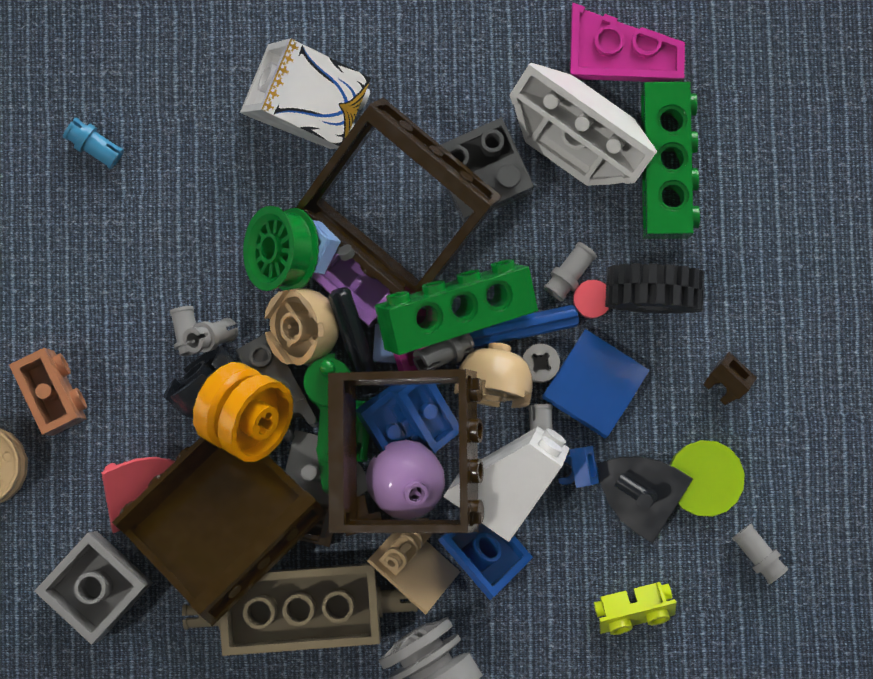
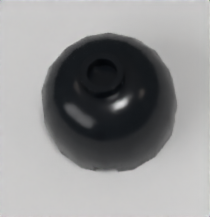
[164,346,235,419]

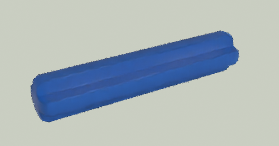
[469,305,579,349]

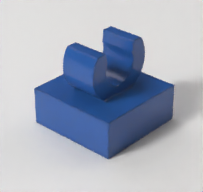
[558,446,599,488]

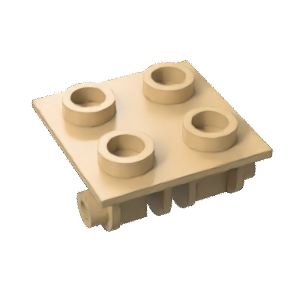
[367,518,460,615]

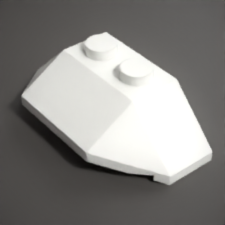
[510,63,657,186]

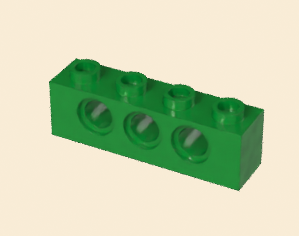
[640,82,700,239]
[374,259,538,355]

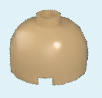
[265,288,339,366]
[454,343,533,408]

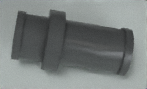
[413,333,474,370]

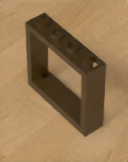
[295,97,502,294]
[328,369,484,533]

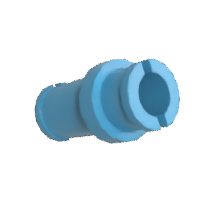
[63,117,124,169]

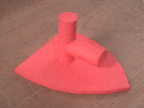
[101,457,175,533]

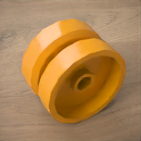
[193,362,293,462]

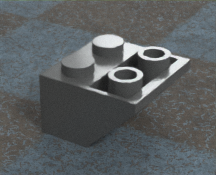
[441,117,534,225]

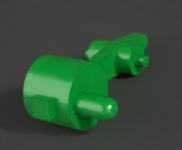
[303,354,350,494]

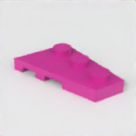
[570,2,685,82]

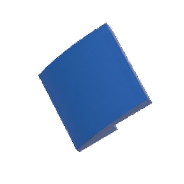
[541,329,649,439]
[356,384,459,453]

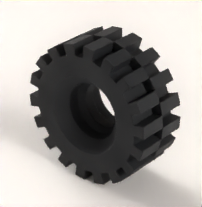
[605,263,705,314]

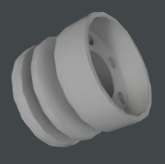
[378,617,483,679]

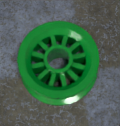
[243,206,319,291]

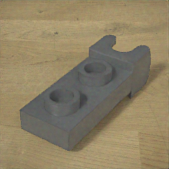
[236,334,319,442]

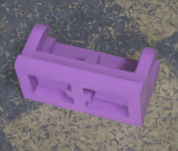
[312,253,390,329]

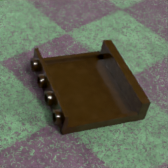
[112,437,327,626]

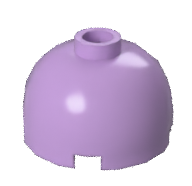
[365,439,445,520]

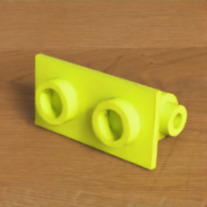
[593,582,676,635]

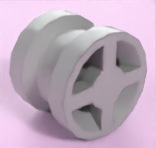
[522,343,560,383]

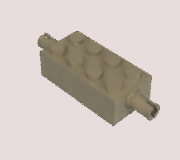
[182,563,418,656]

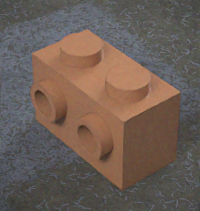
[9,348,87,436]

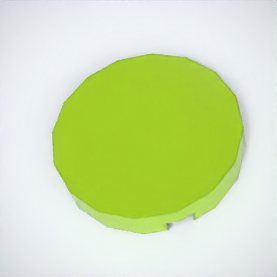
[670,440,745,517]

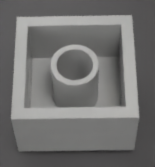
[34,531,153,645]

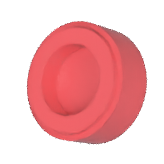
[573,280,609,319]

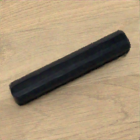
[329,287,381,395]

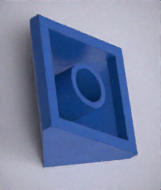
[438,524,533,600]

